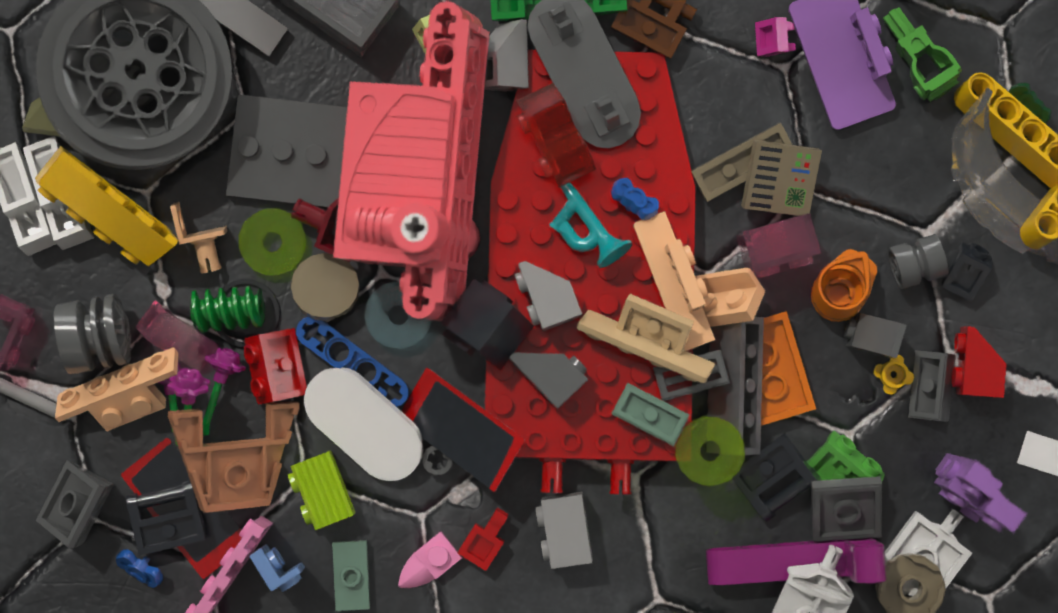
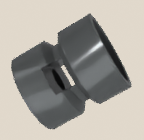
[888,234,949,289]

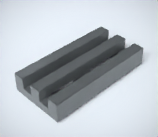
[653,350,729,401]

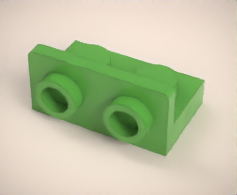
[807,431,885,481]

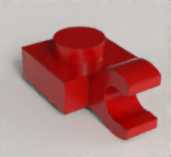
[457,507,509,571]

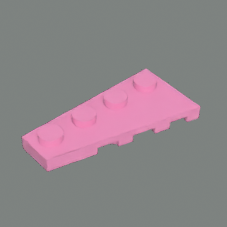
[185,516,273,613]

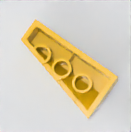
[35,146,178,267]

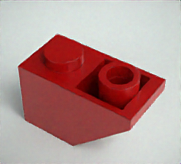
[952,326,1006,398]

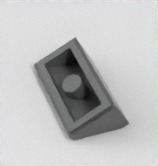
[908,350,956,422]

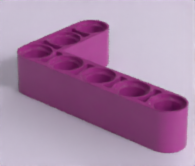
[706,538,887,585]

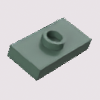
[612,383,689,446]
[332,540,370,611]

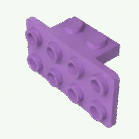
[788,0,896,130]

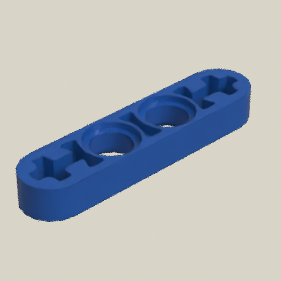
[296,316,409,407]

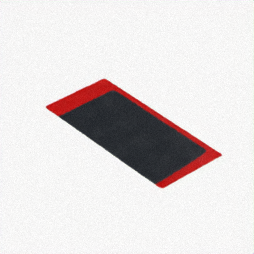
[401,368,525,491]
[121,438,242,579]

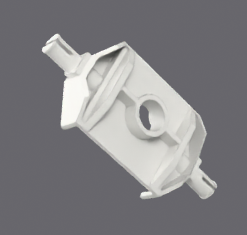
[772,545,854,613]

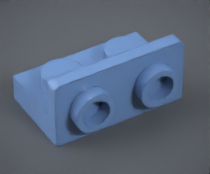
[249,544,305,592]

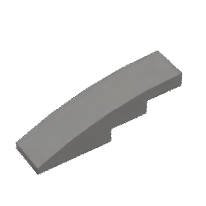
[200,0,288,56]

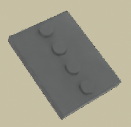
[226,94,348,208]

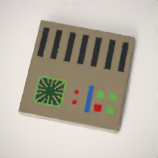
[741,140,822,217]

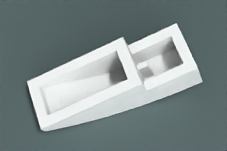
[23,136,94,250]
[0,142,56,256]

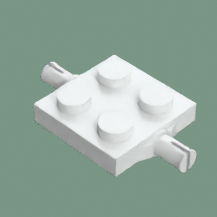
[884,509,972,596]

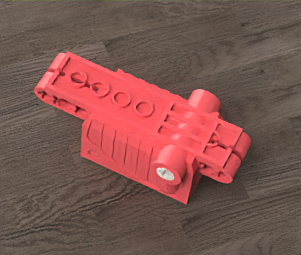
[333,1,490,321]

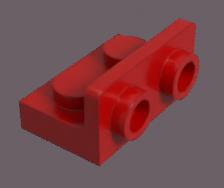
[244,328,307,405]

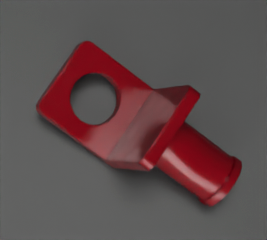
[291,197,351,262]

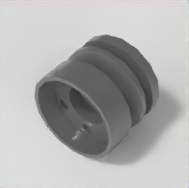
[54,293,131,375]

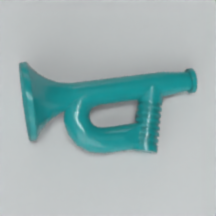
[549,178,633,268]

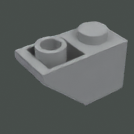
[484,19,529,92]
[514,261,582,332]

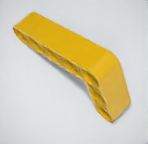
[954,72,1058,249]

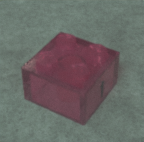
[736,213,821,279]

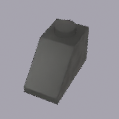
[844,313,907,358]
[509,353,588,410]

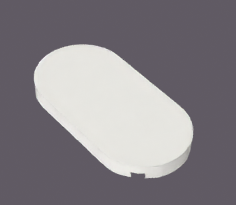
[304,367,423,481]

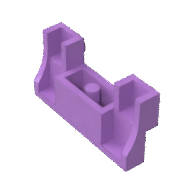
[934,453,1027,532]

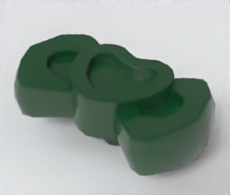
[1008,83,1052,125]

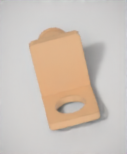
[170,202,228,274]

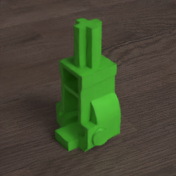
[883,7,962,102]

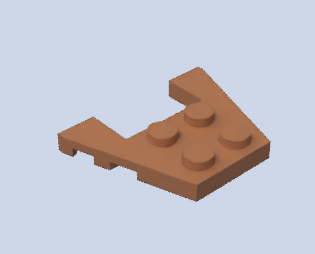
[168,400,299,513]

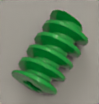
[190,286,265,332]

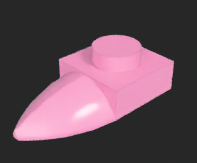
[398,531,462,588]

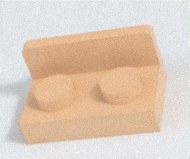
[695,267,765,327]

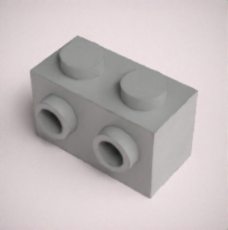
[536,492,593,569]

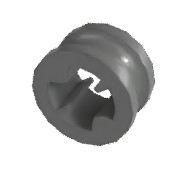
[422,445,453,475]

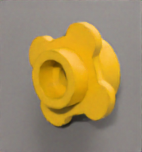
[873,355,914,394]

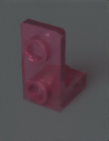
[0,294,35,371]
[136,300,218,372]

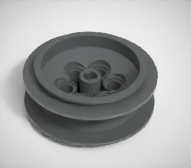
[36,0,232,170]

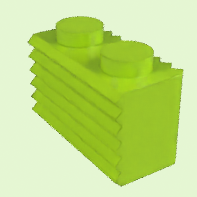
[288,450,356,530]

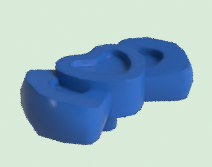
[611,178,659,220]
[116,549,164,588]

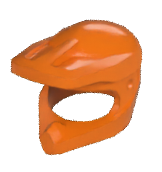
[811,249,877,322]

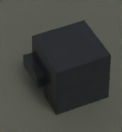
[440,279,534,370]

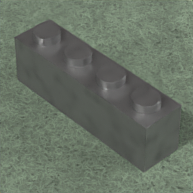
[706,317,764,455]

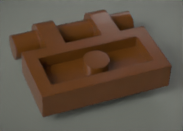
[611,0,697,60]

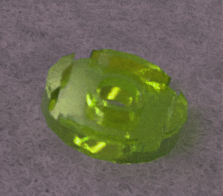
[239,208,307,275]
[675,417,745,486]

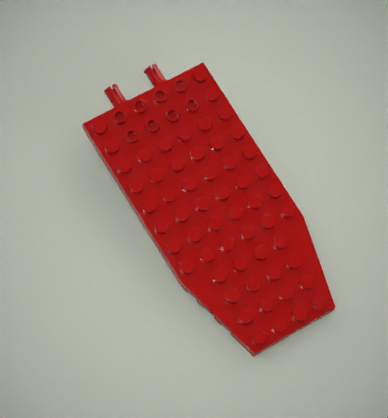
[485,50,695,495]

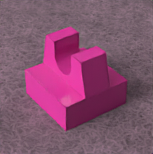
[755,17,796,57]

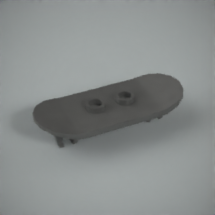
[527,0,641,148]

